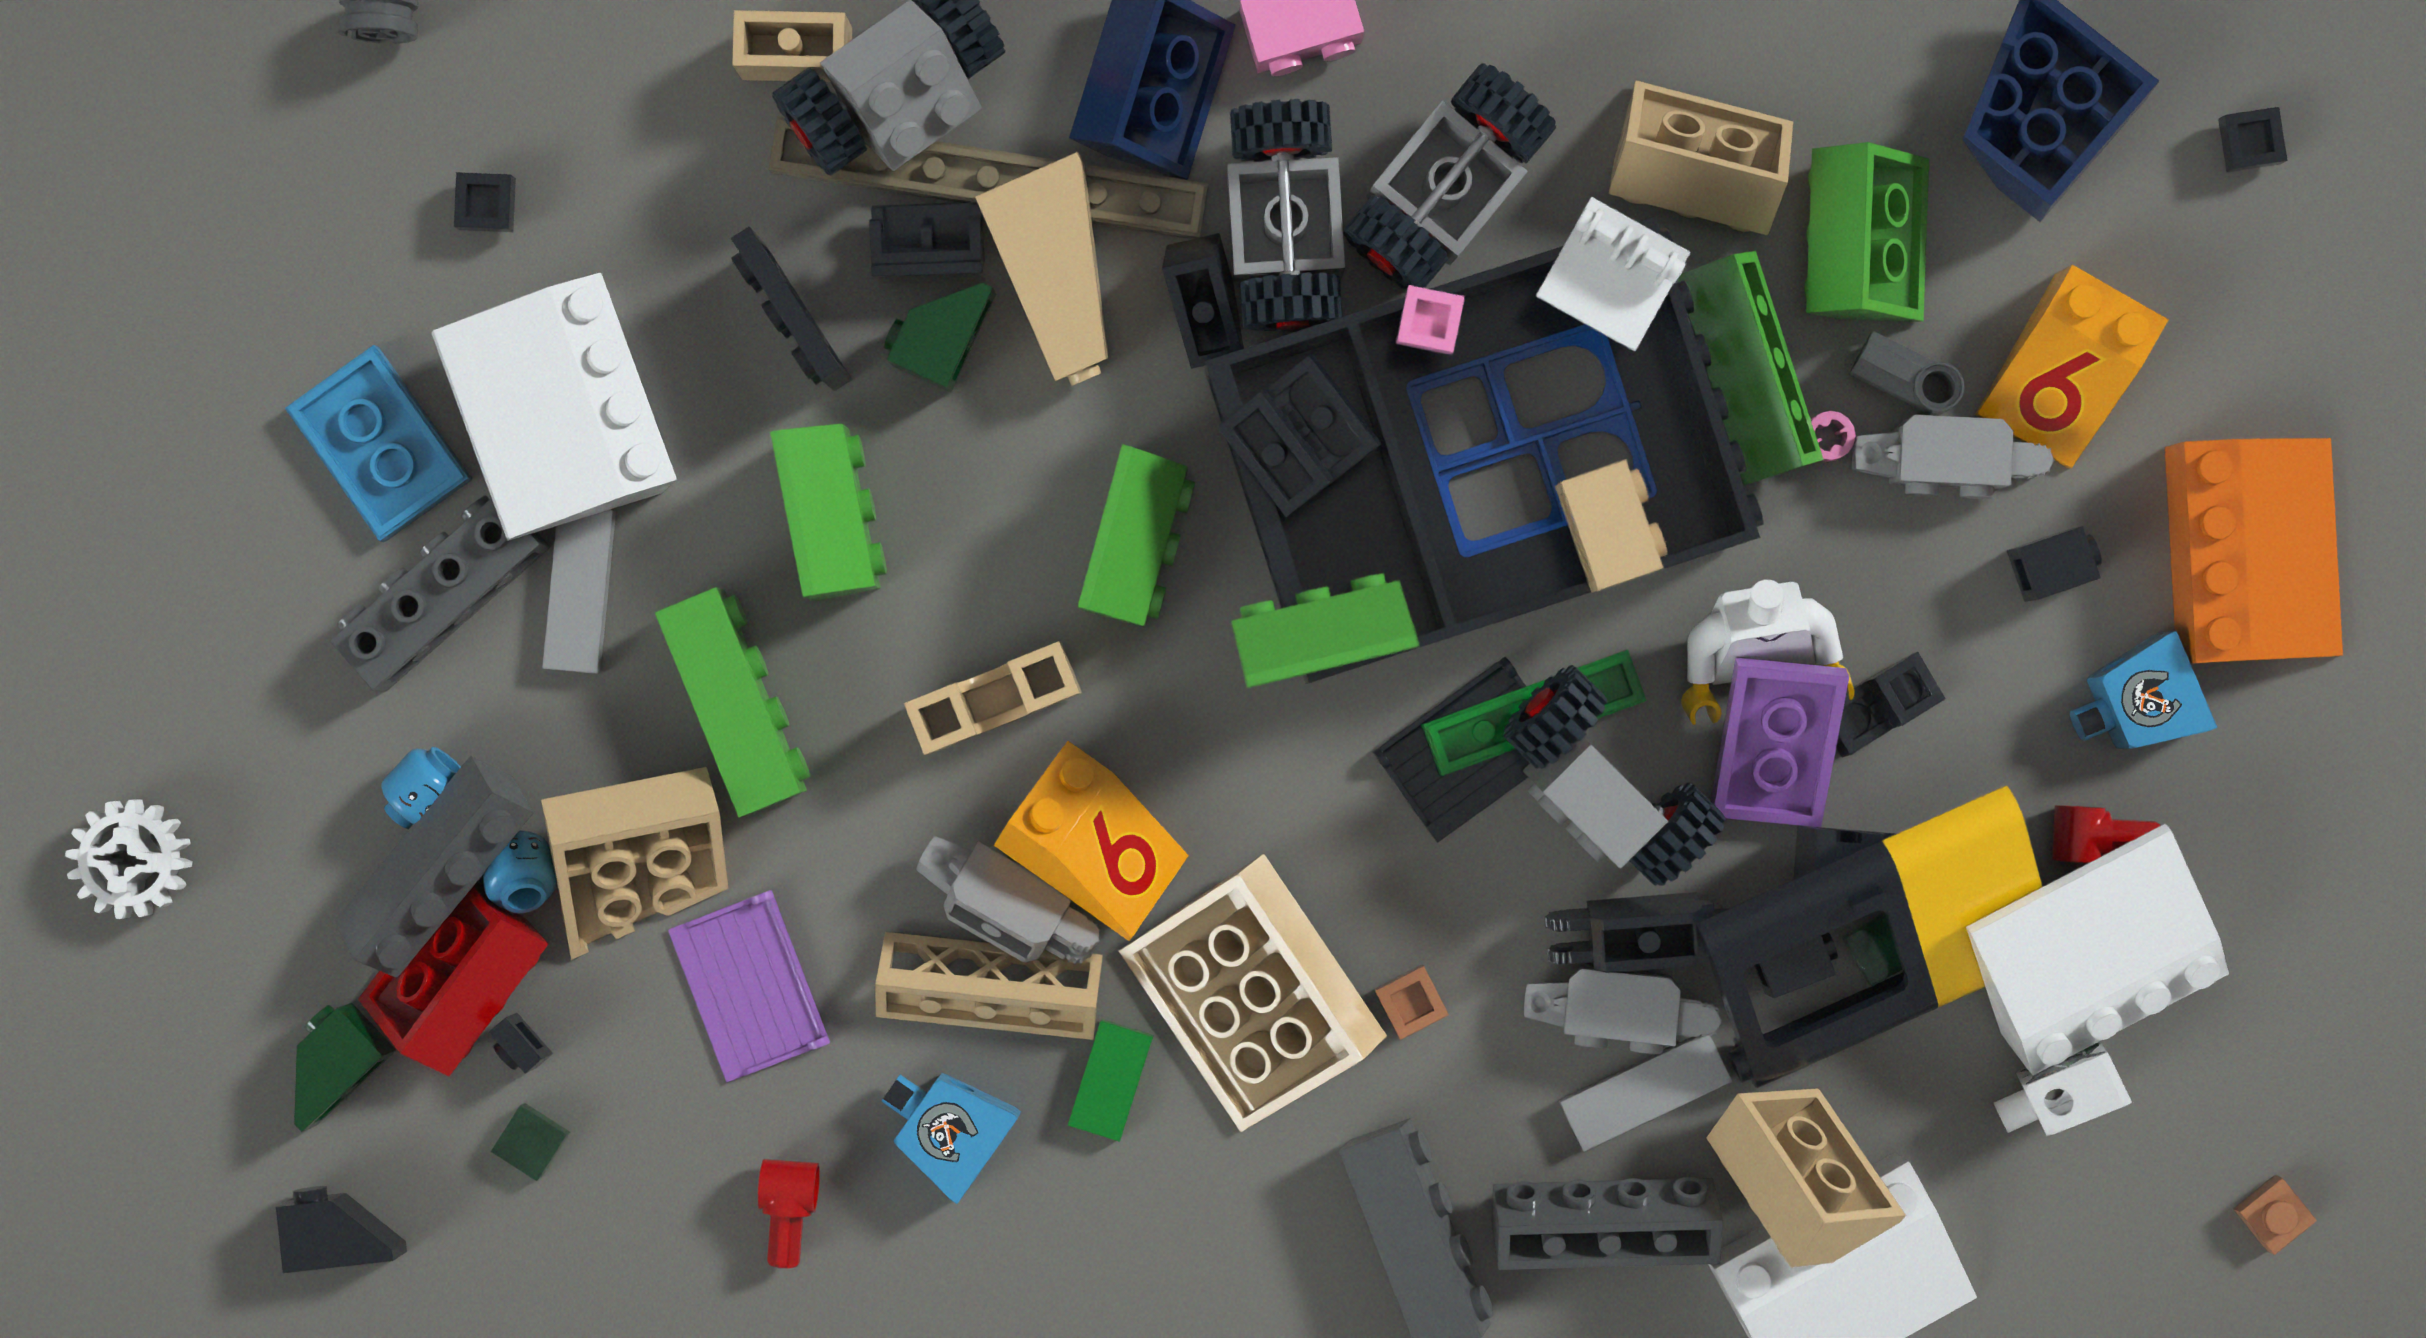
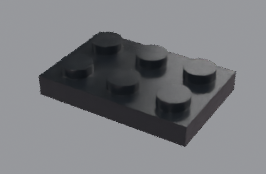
[731,226,852,391]

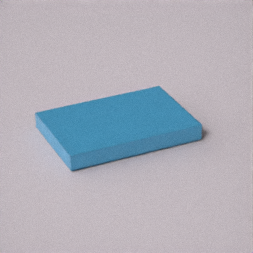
[285,345,473,542]

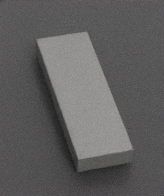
[542,510,616,674]
[1558,1035,1732,1152]

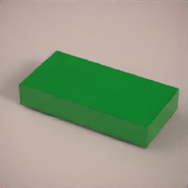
[1068,1019,1153,1142]

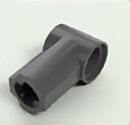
[1849,331,1965,416]

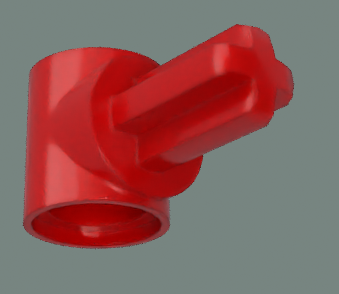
[2052,805,2160,863]
[758,1159,820,1269]

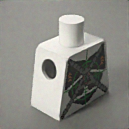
[1993,1041,2132,1136]

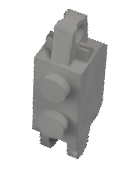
[1851,415,2055,499]
[916,836,1101,965]
[1524,965,1723,1054]

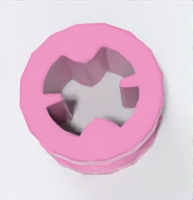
[1811,411,1856,462]

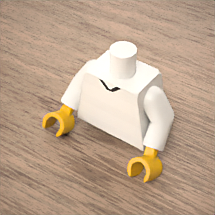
[1681,580,1855,725]

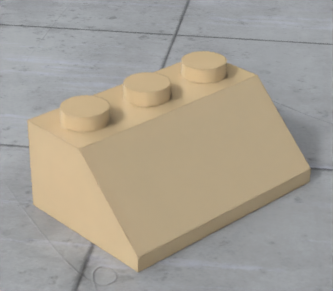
[1608,80,1793,236]
[1707,1088,1906,1267]

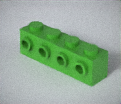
[1677,251,1824,485]
[655,587,810,818]

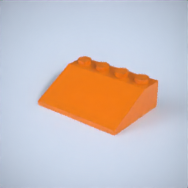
[2165,438,2343,663]

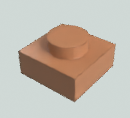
[1374,964,1449,1040]
[2233,1175,2317,1255]

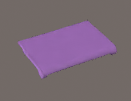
[668,890,830,1083]

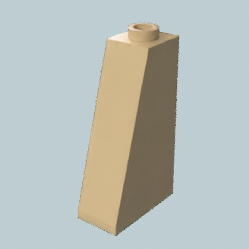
[975,152,1109,386]

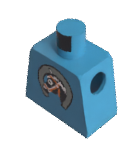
[2070,631,2218,749]
[881,1073,1021,1204]

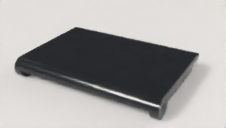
[1373,657,1530,843]

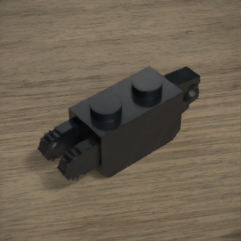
[1545,892,1729,973]

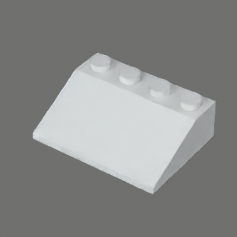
[432,272,677,541]
[1966,824,2229,1076]
[1708,1152,1977,1338]

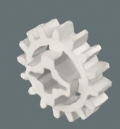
[65,799,193,919]

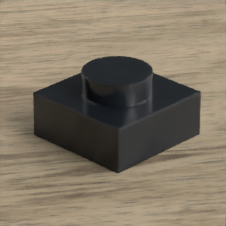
[2218,107,2288,172]
[454,172,516,232]
[489,1013,553,1074]

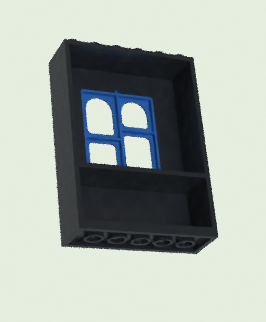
[1205,216,1763,684]

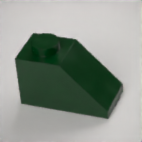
[884,283,996,393]
[294,1003,397,1132]

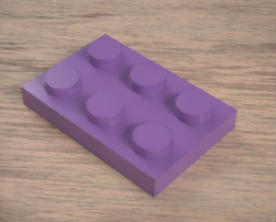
[1711,657,1849,827]

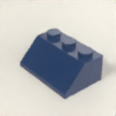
[1069,0,1236,180]

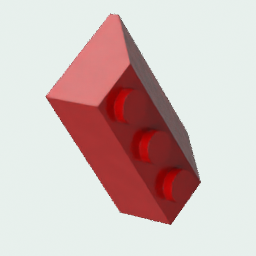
[358,882,548,1077]

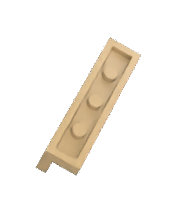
[875,932,1102,1040]

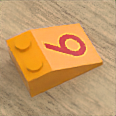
[1975,265,2169,469]
[994,741,1189,941]

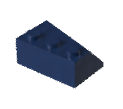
[1963,0,2159,222]

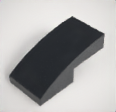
[1836,652,1946,757]

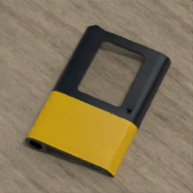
[1696,785,2042,1088]

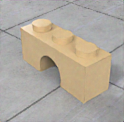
[904,641,1082,755]

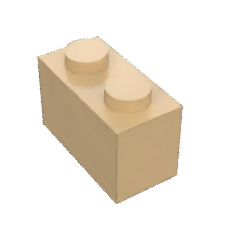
[732,10,853,82]
[1555,460,1667,593]

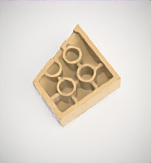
[541,767,729,960]

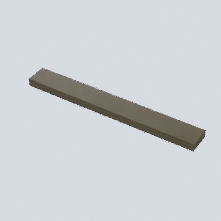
[768,116,1208,239]

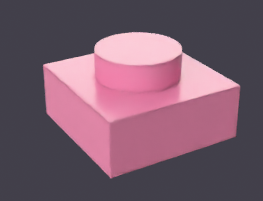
[1396,285,1464,355]

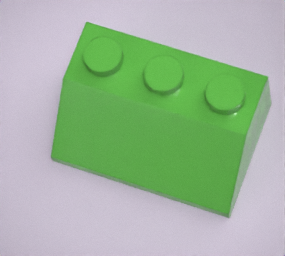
[1804,142,1929,322]
[770,424,887,601]
[1078,444,1196,628]
[1231,573,1419,688]

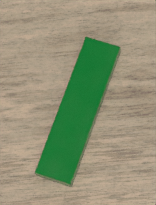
[1421,649,1647,776]

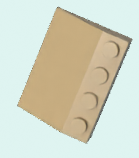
[1119,854,1387,1132]

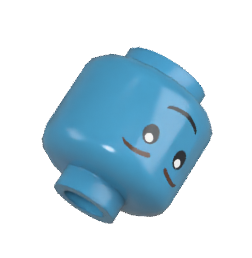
[381,747,461,829]
[482,830,557,913]

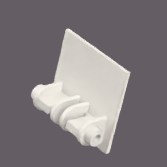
[1536,197,1690,352]

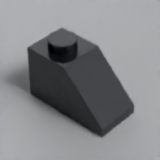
[1162,233,1244,369]
[276,1186,407,1273]

